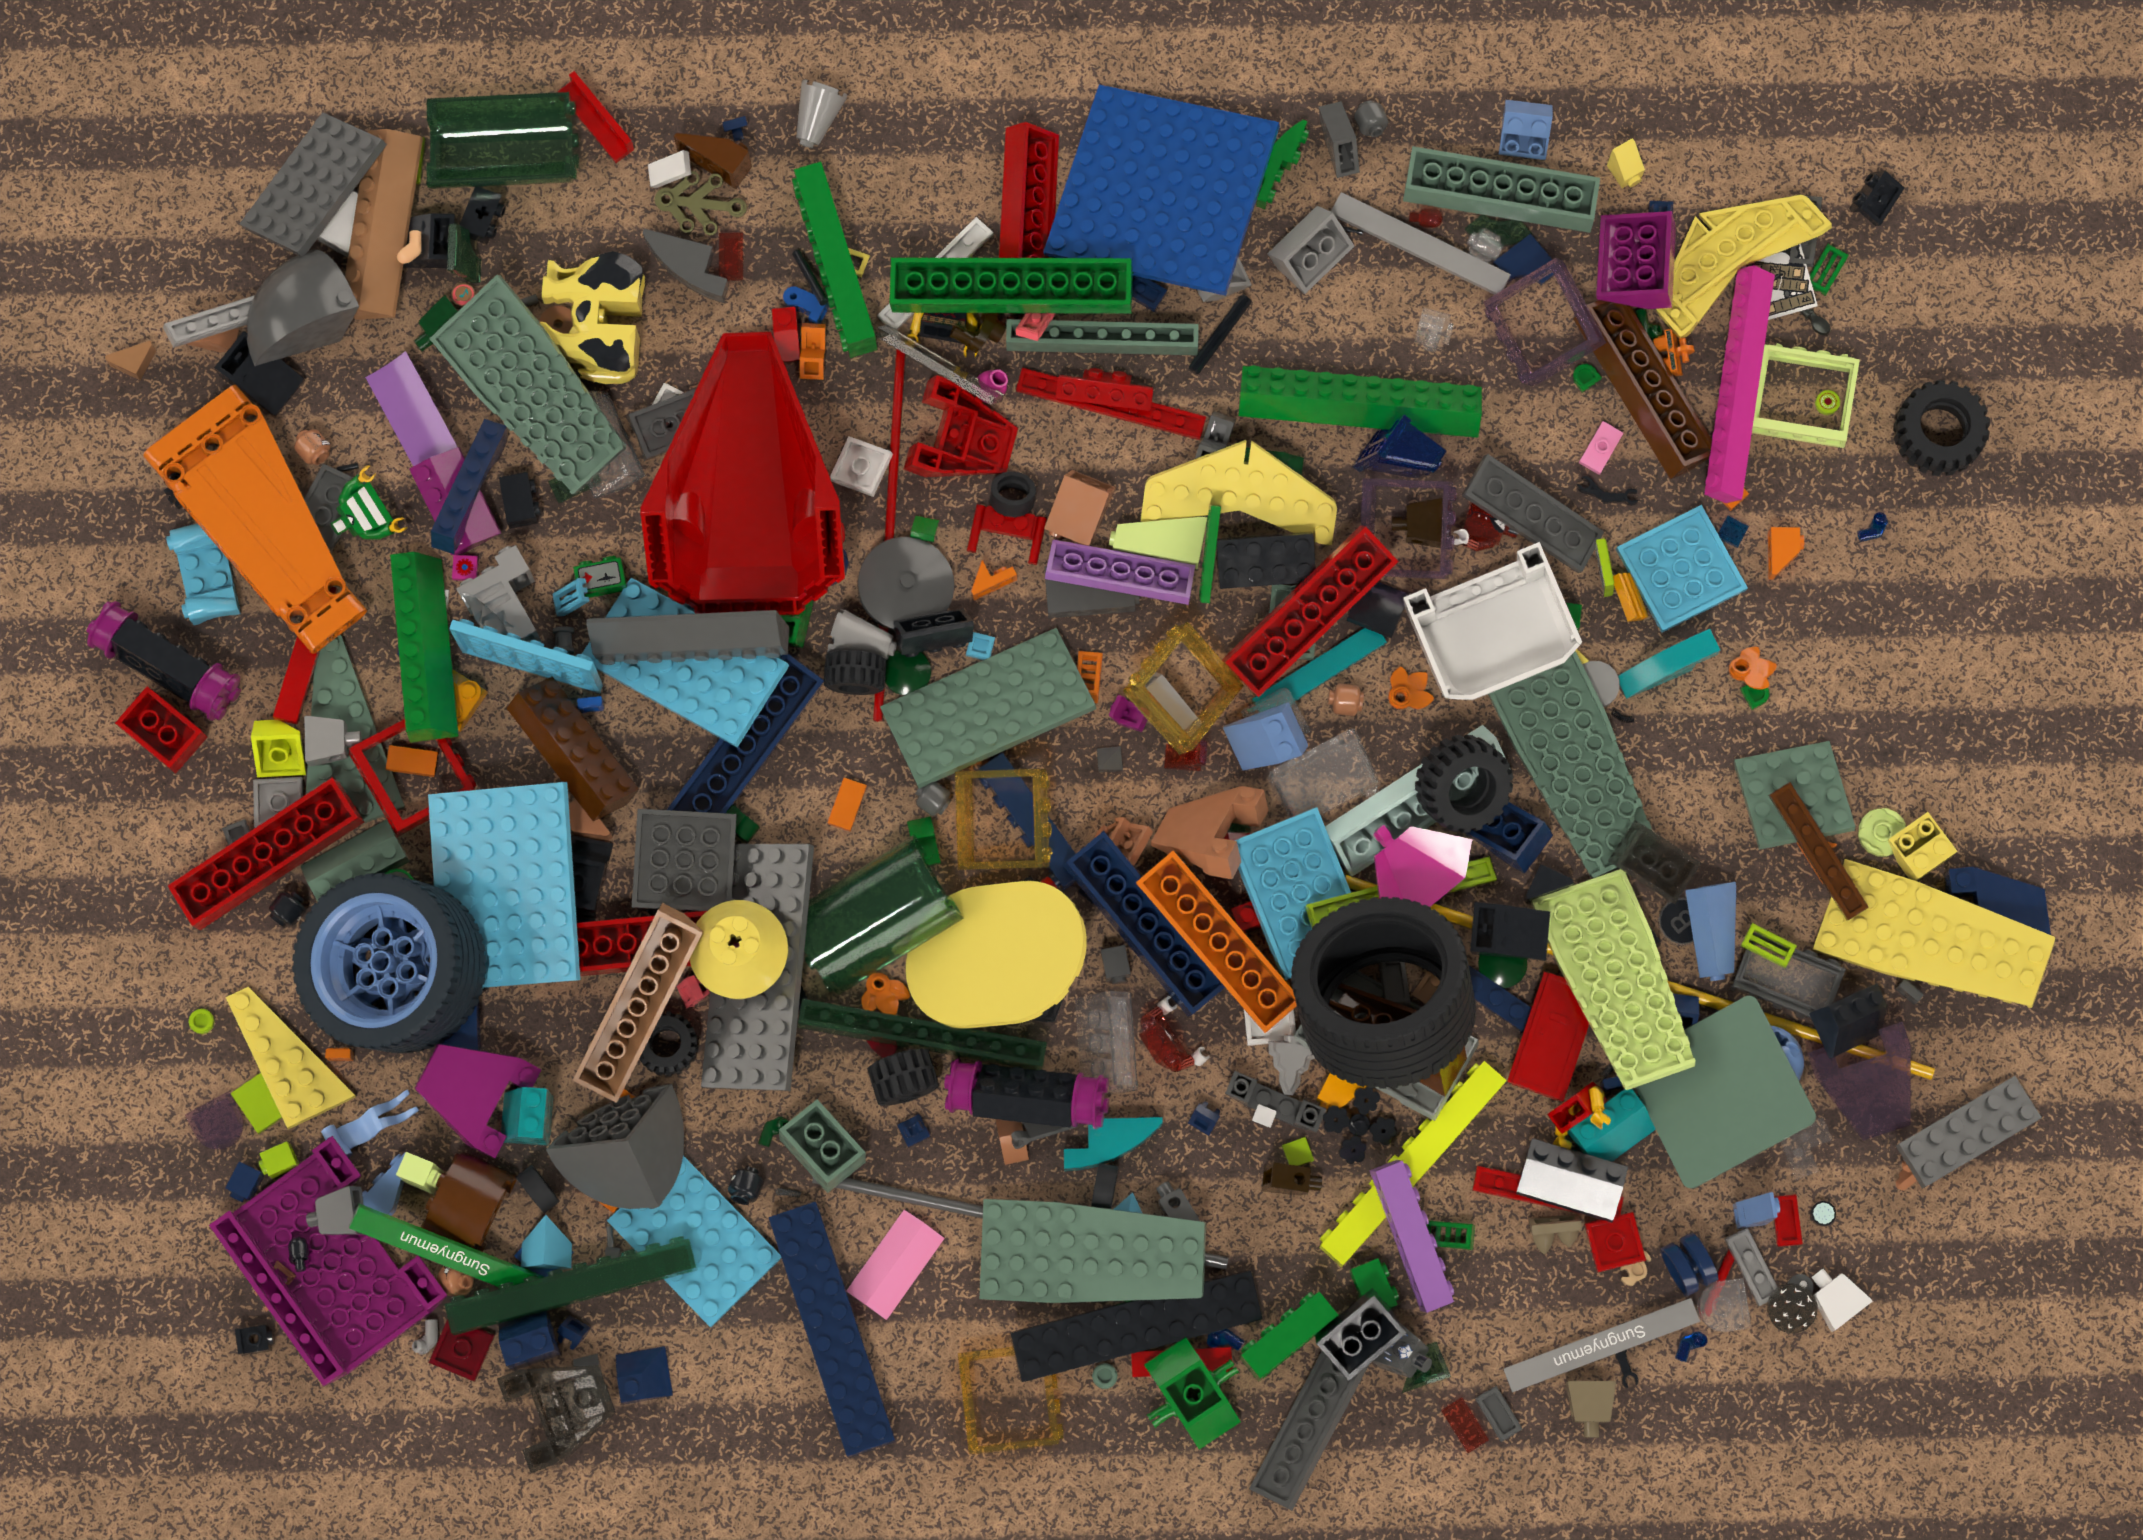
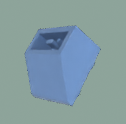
[1499,100,1553,160]

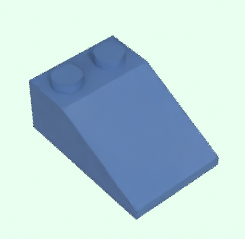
[1223,702,1308,770]

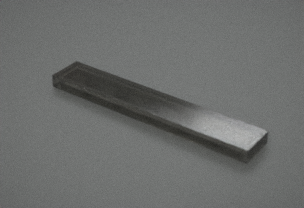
[875,325,1005,405]

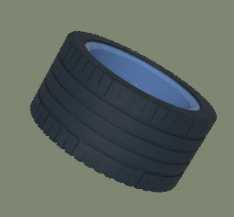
[292,873,487,1054]

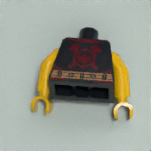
[904,313,978,358]

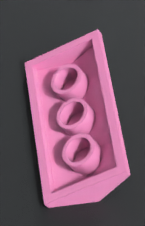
[846,1210,945,1320]

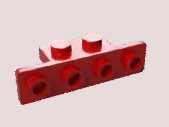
[1056,368,1153,411]

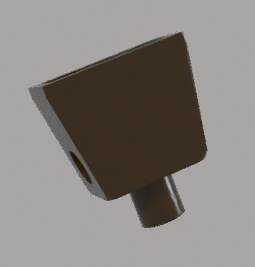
[1391,498,1446,548]
[1261,1162,1322,1196]

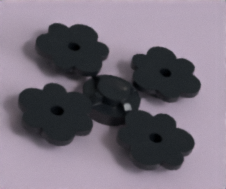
[1323,1086,1397,1164]

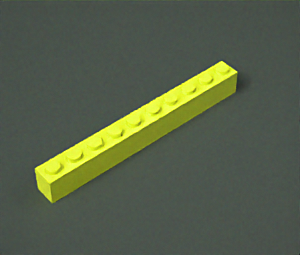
[1319,1061,1507,1267]

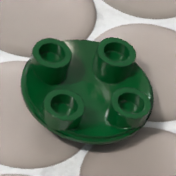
[885,650,931,696]
[1478,955,1527,988]

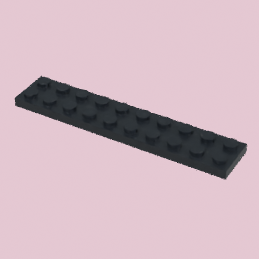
[1009,1270,1263,1382]

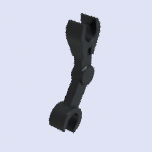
[1576,476,1638,506]
[1615,1322,1639,1389]

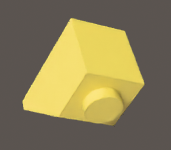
[1607,138,1645,188]

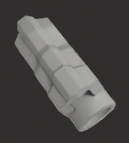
[1268,1035,1315,1095]

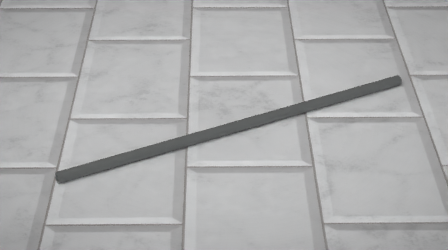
[812,1178,1229,1270]

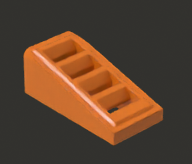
[1077,651,1103,704]

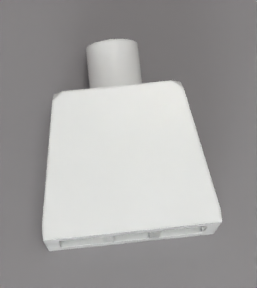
[1811,1269,1872,1332]

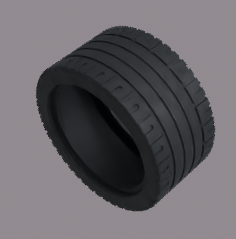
[1291,897,1476,1089]

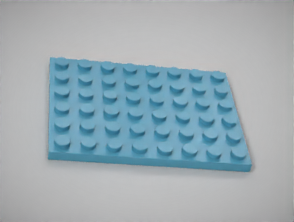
[428,782,580,988]

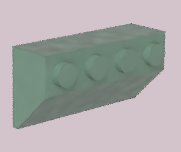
[300,819,410,902]

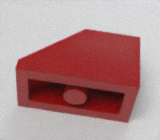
[772,307,800,362]

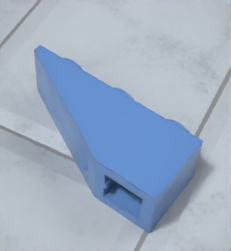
[362,1152,406,1216]
[1733,1192,1780,1229]

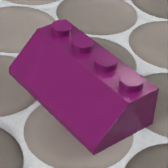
[409,447,502,555]

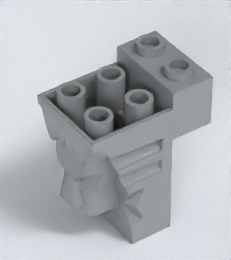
[457,545,542,643]

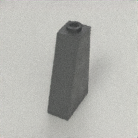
[1044,566,1140,618]

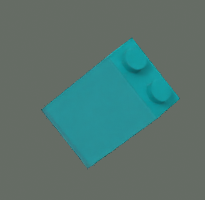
[501,1087,554,1146]

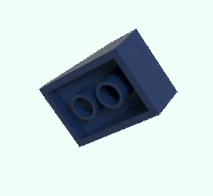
[1465,802,1553,873]

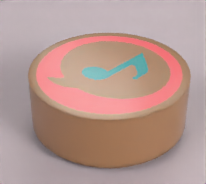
[451,283,476,308]

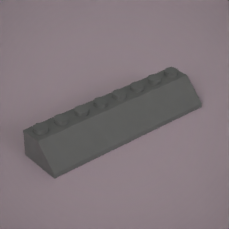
[587,610,789,665]

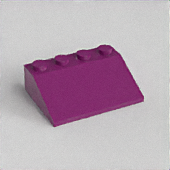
[1596,211,1676,309]

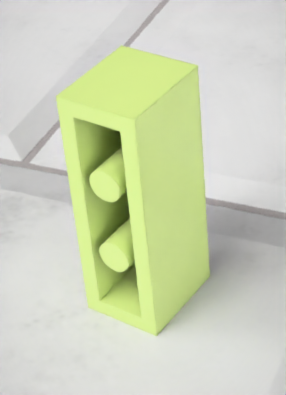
[396,1152,444,1195]

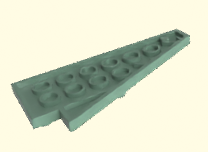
[306,635,405,825]

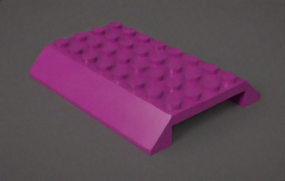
[209,1136,448,1387]

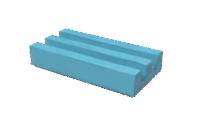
[553,578,589,616]

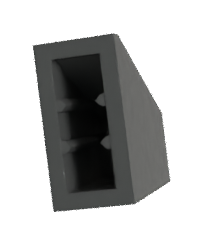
[1318,101,1360,178]

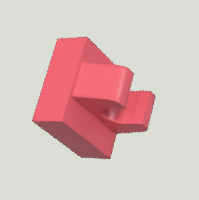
[676,975,710,1009]

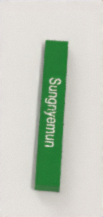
[349,1203,544,1301]

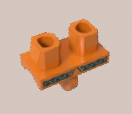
[1653,329,1695,376]

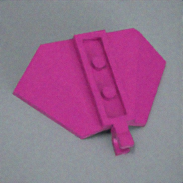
[1373,825,1472,907]

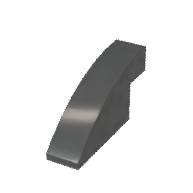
[643,229,729,303]
[1195,411,1236,517]

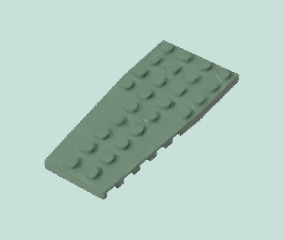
[429,275,626,494]
[1488,651,1659,879]
[979,1199,1206,1303]

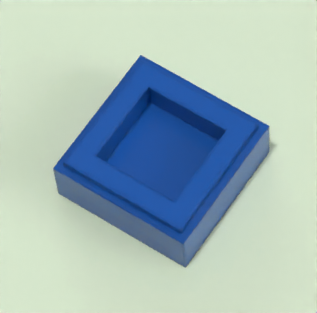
[577,696,604,713]

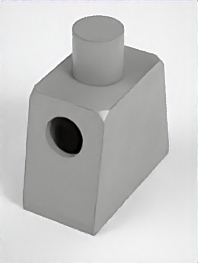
[304,716,362,767]

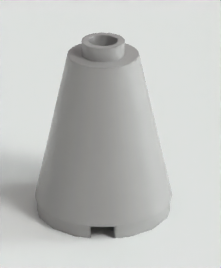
[796,80,848,148]
[827,609,897,660]

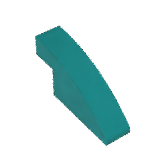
[1618,629,1720,699]
[1064,1117,1163,1172]

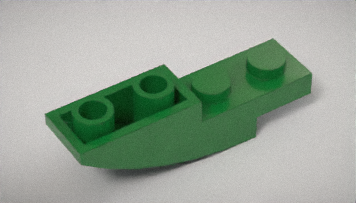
[1256,120,1310,209]

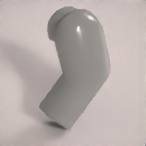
[412,1320,438,1355]

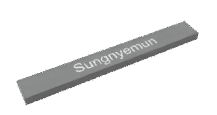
[1503,1298,1700,1393]

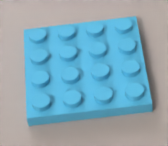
[1616,505,1748,633]

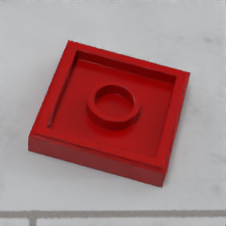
[1584,1212,1646,1273]

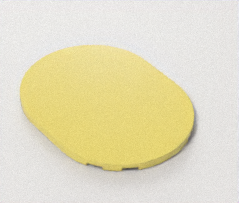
[906,881,1087,1029]

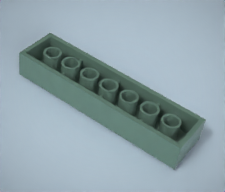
[1403,146,1600,233]

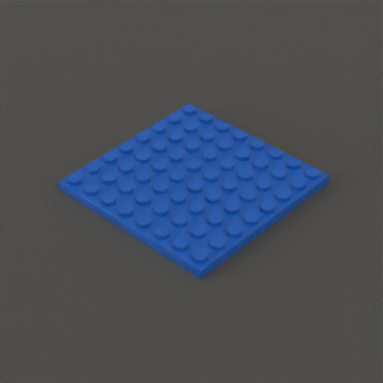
[1044,85,1280,296]

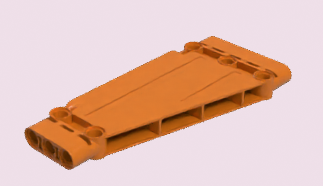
[143,385,367,654]

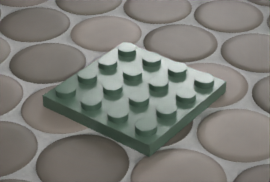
[1734,741,1856,850]

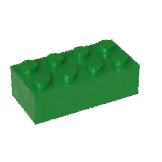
[1240,1292,1338,1382]

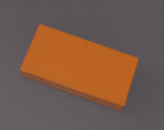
[386,745,438,777]
[827,778,867,832]

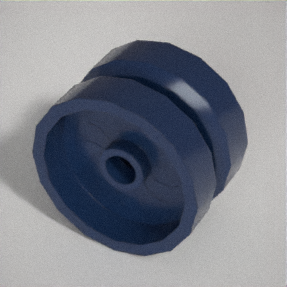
[1660,1232,1719,1297]

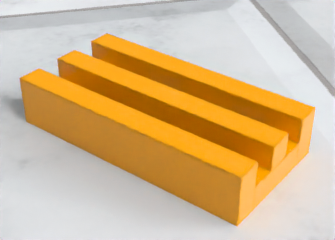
[1613,573,1648,622]

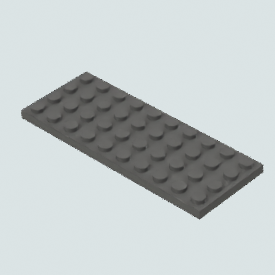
[701,844,814,1091]

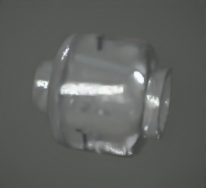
[1466,228,1504,263]

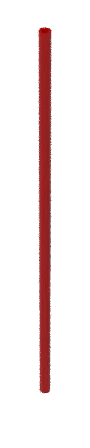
[873,348,906,722]

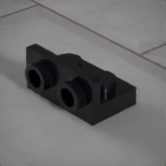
[1849,170,1905,226]

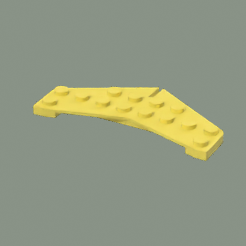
[1656,195,1832,339]
[1141,440,1337,545]

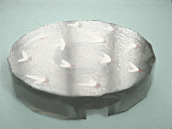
[1767,1283,1818,1333]

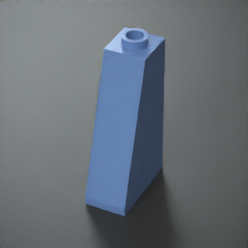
[1685,882,1736,981]

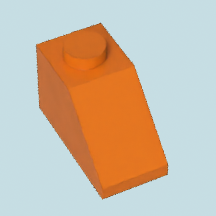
[1768,527,1804,580]

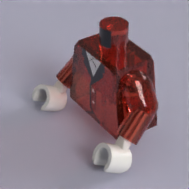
[1452,503,1518,552]
[1139,996,1210,1072]

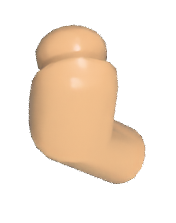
[397,230,421,264]

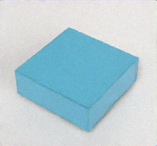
[966,632,995,660]

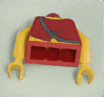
[1547,1082,1611,1149]

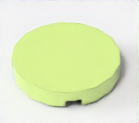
[1858,808,1906,857]

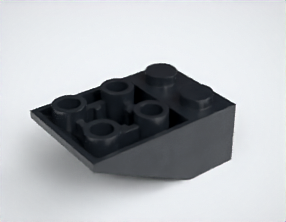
[403,213,459,268]
[214,331,305,417]
[1470,902,1550,961]

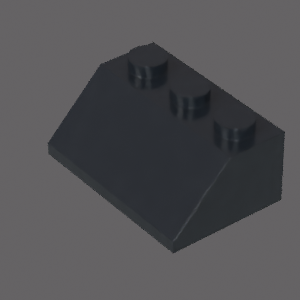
[893,608,974,657]
[1809,983,1887,1059]
[1315,1288,1407,1380]

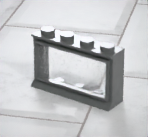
[1729,932,1846,1019]

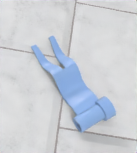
[321,1089,419,1158]

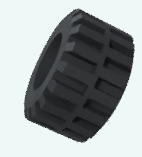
[824,650,886,695]
[639,1011,699,1077]

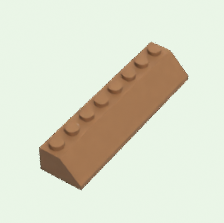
[345,129,423,320]
[572,903,703,1103]

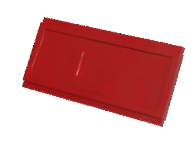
[1507,971,1589,1102]

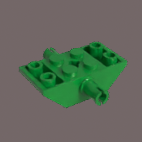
[1144,1337,1241,1450]

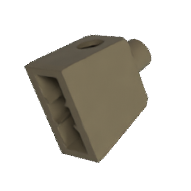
[1566,1381,1616,1438]

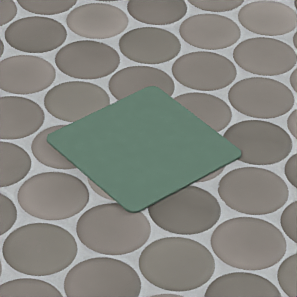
[1635,996,1816,1189]

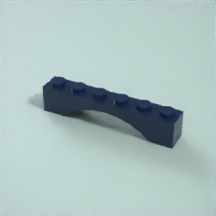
[431,419,507,554]

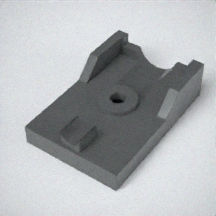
[626,389,695,461]

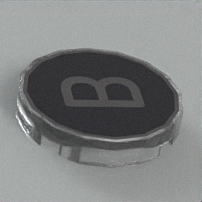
[1658,897,1694,946]

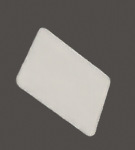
[1252,1104,1276,1128]

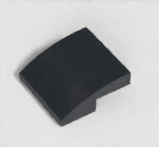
[1346,582,1409,638]

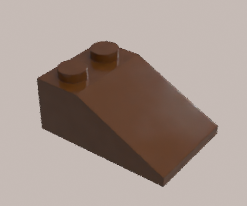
[674,133,752,189]

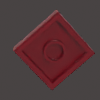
[428,1316,495,1382]

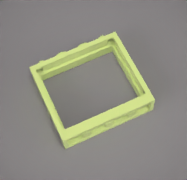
[1752,343,1860,448]

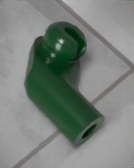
[758,1117,789,1147]

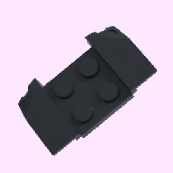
[571,835,614,923]

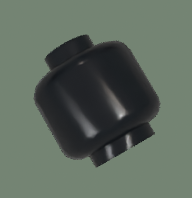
[269,891,306,928]
[728,1166,764,1205]

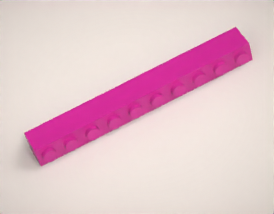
[1704,265,1775,503]

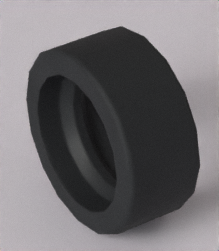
[989,471,1036,517]
[1091,1163,1118,1209]
[516,1165,560,1213]

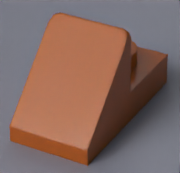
[971,560,1017,601]

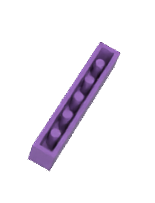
[1369,1160,1454,1313]

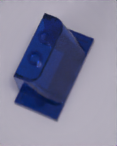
[1352,415,1447,479]

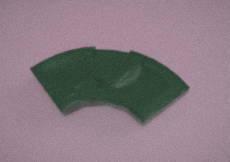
[1465,215,1532,246]

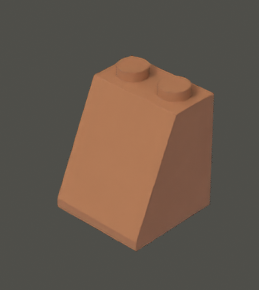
[1044,470,1116,546]

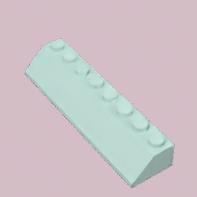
[1325,725,1511,876]

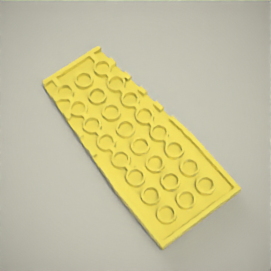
[1813,859,2055,1008]

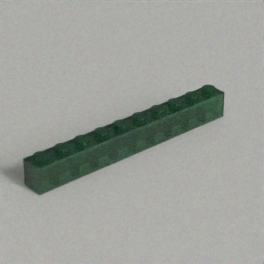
[798,999,1047,1070]
[444,1236,698,1336]

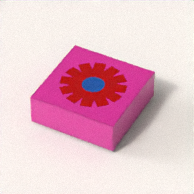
[452,555,479,581]

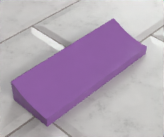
[365,351,457,466]
[1045,540,1195,605]

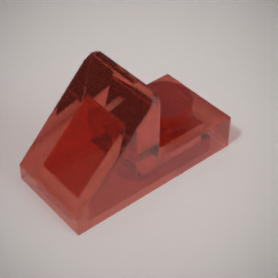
[1164,740,1207,771]

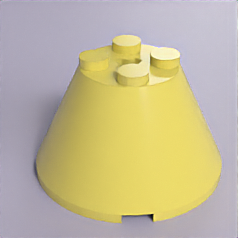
[689,900,788,999]

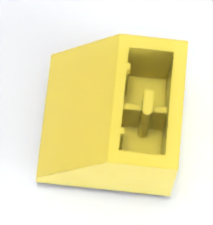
[1888,812,1957,881]

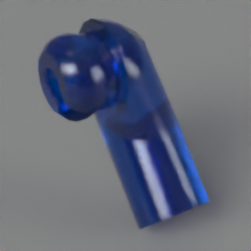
[1675,1332,1708,1363]

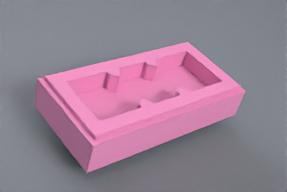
[1579,421,1623,474]

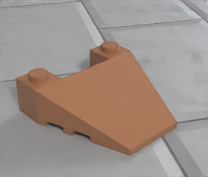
[1151,786,1269,879]

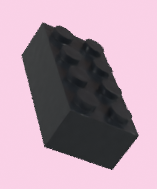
[1216,532,1316,589]

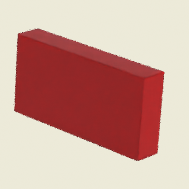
[1774,1195,1803,1247]

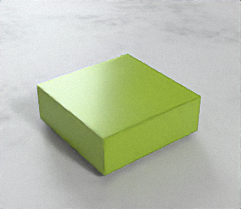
[1282,1137,1314,1166]

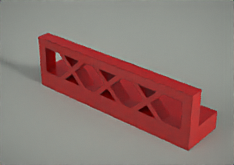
[558,71,634,163]

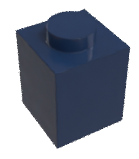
[225,1162,265,1203]

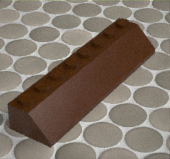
[1573,300,1712,480]

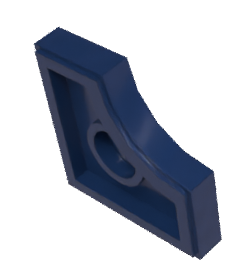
[1493,234,1561,286]

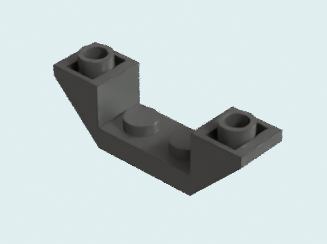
[1225,1071,1326,1133]

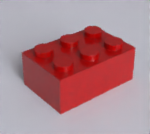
[115,686,208,774]

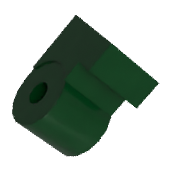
[726,804,760,844]

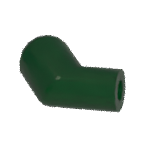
[1635,309,1663,340]

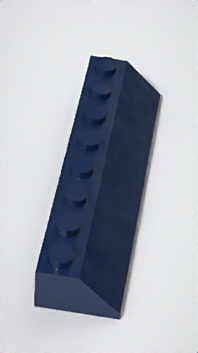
[1063,831,1225,1017]

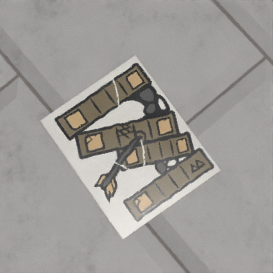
[1742,244,1818,320]

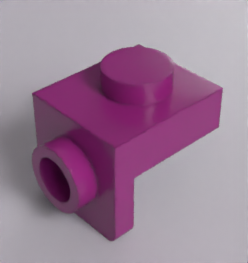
[1109,695,1152,732]

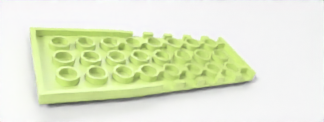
[1532,868,1696,1090]

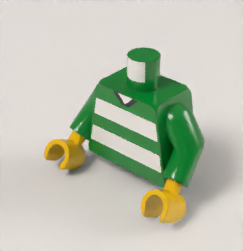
[330,465,408,540]

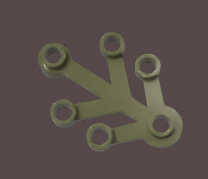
[655,171,747,236]

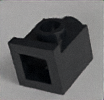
[235,1325,275,1356]

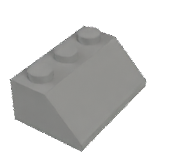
[1267,206,1354,294]

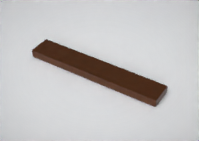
[1768,782,1869,921]

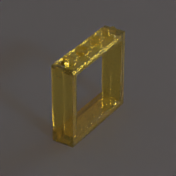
[1123,622,1244,755]
[955,769,1052,870]
[958,1347,1064,1456]

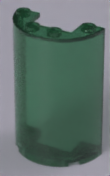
[427,92,579,189]
[804,835,964,995]

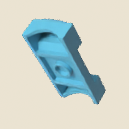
[166,524,241,625]

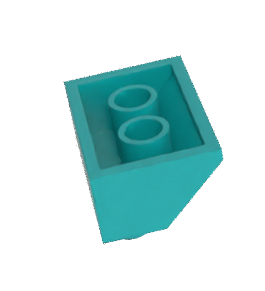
[1568,1089,1656,1162]

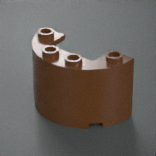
[420,1152,517,1252]

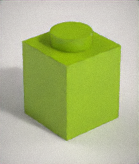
[258,1141,299,1179]

